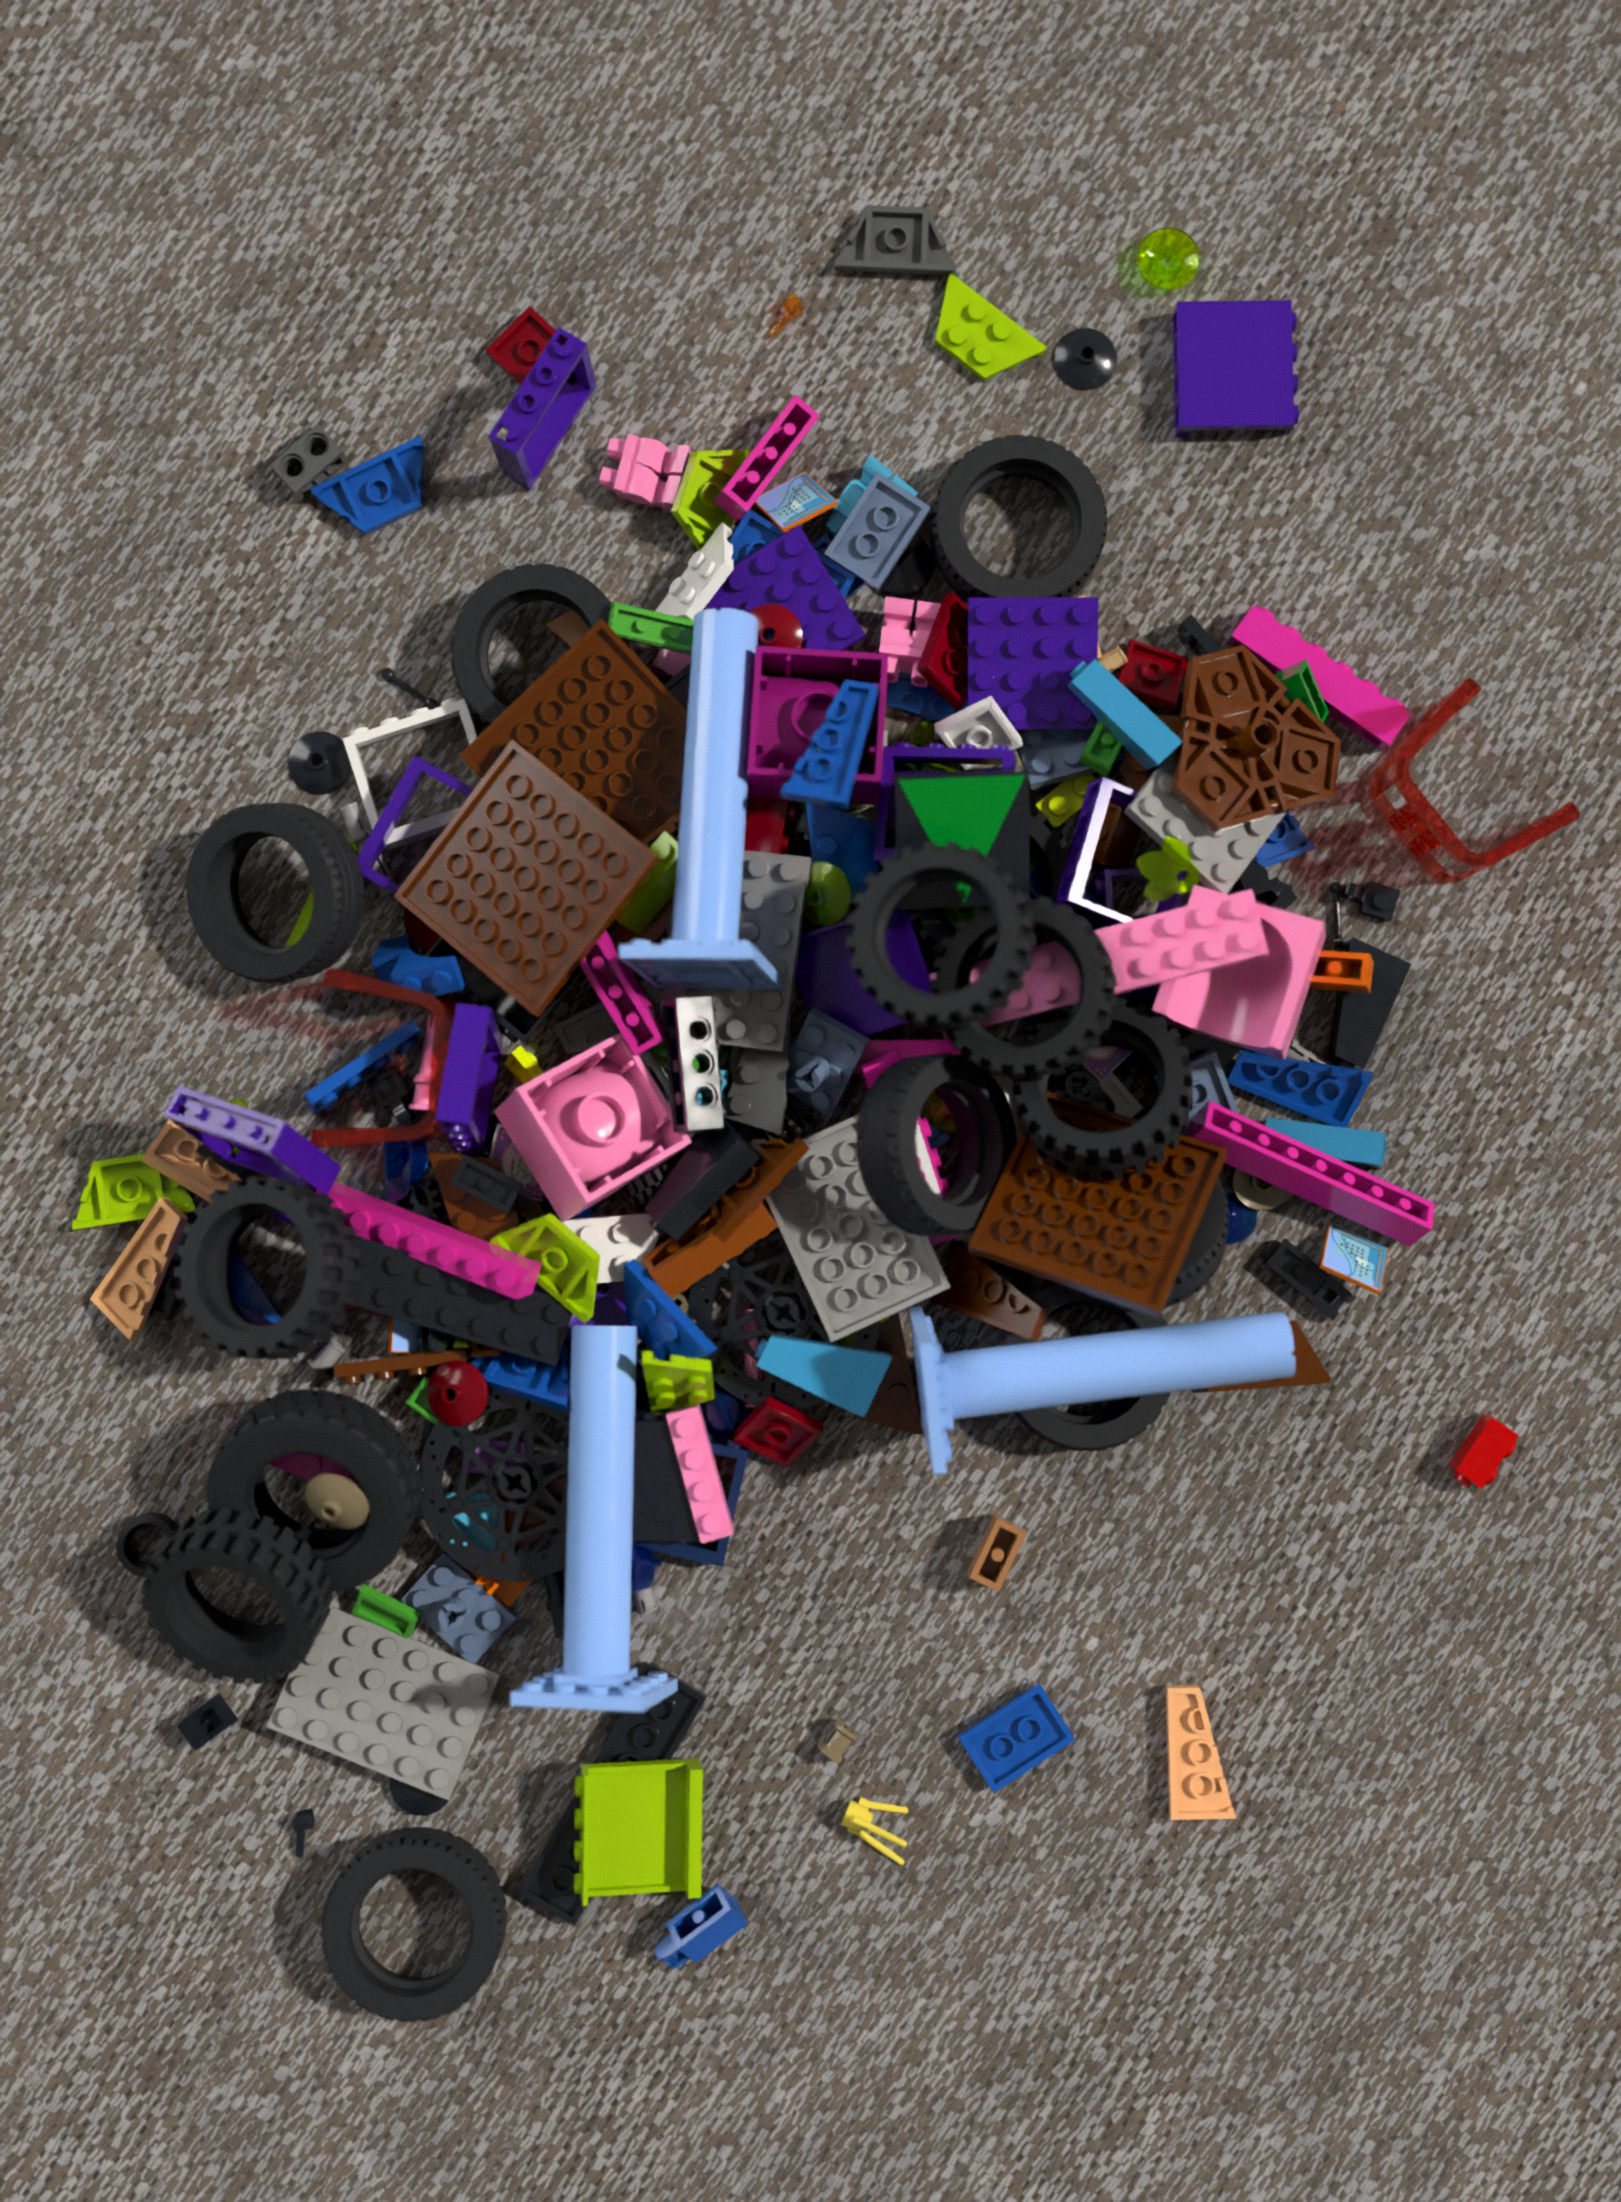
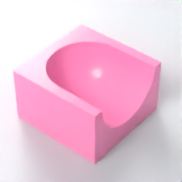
[1152,885,1326,1061]
[494,1032,692,1223]

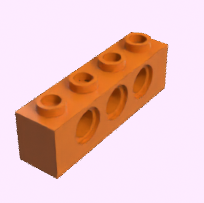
[1309,950,1374,993]

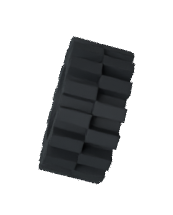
[620,1162,674,1212]

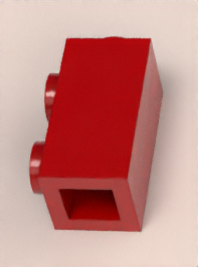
[1447,1414,1519,1489]

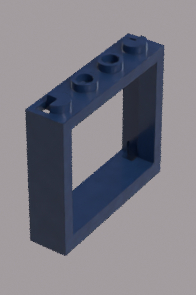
[632,1418,749,1567]

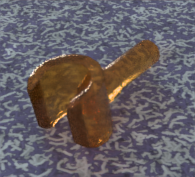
[769,293,803,338]

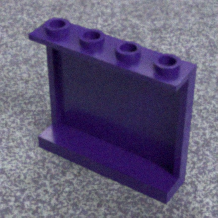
[1172,300,1299,437]
[796,908,934,1037]

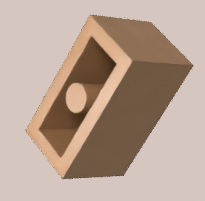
[966,1513,1027,1592]

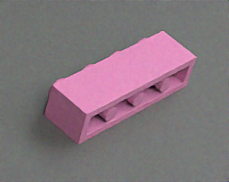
[666,1404,734,1544]

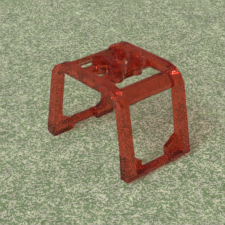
[1368,678,1580,883]
[311,968,457,1148]

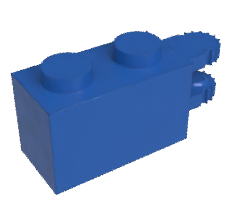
[654,1884,749,1969]

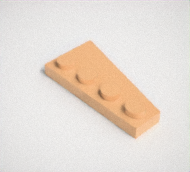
[90,1198,188,1340]
[1166,1685,1236,1820]

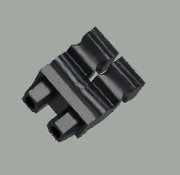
[1231,856,1298,911]

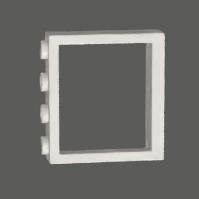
[342,697,482,852]

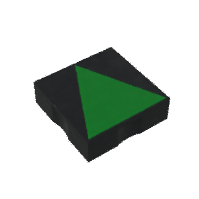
[891,766,1030,910]

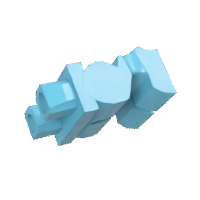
[825,454,918,537]

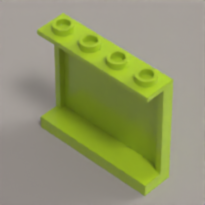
[574,1758,703,1906]

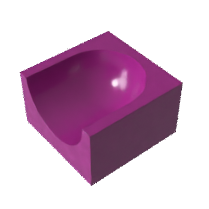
[747,646,889,805]

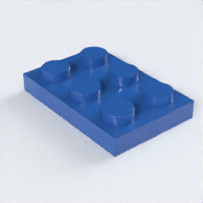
[958,1682,1076,1793]

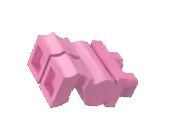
[599,434,691,513]
[879,596,941,687]

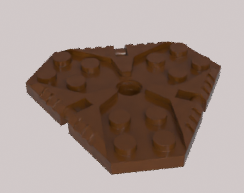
[1171,645,1341,833]

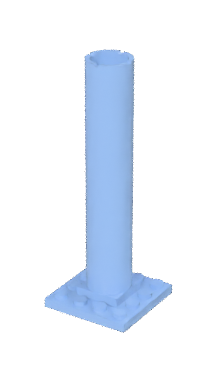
[619,608,784,990]
[909,1306,1296,1475]
[510,1325,678,1712]

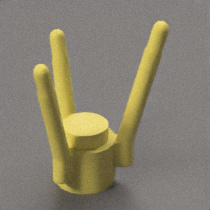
[841,1797,908,1865]

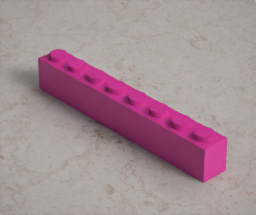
[1187,1101,1435,1246]
[328,1181,542,1300]

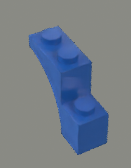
[371,935,466,1002]

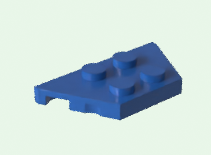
[310,436,424,535]
[805,802,879,922]
[623,1259,717,1362]
[471,1343,570,1412]

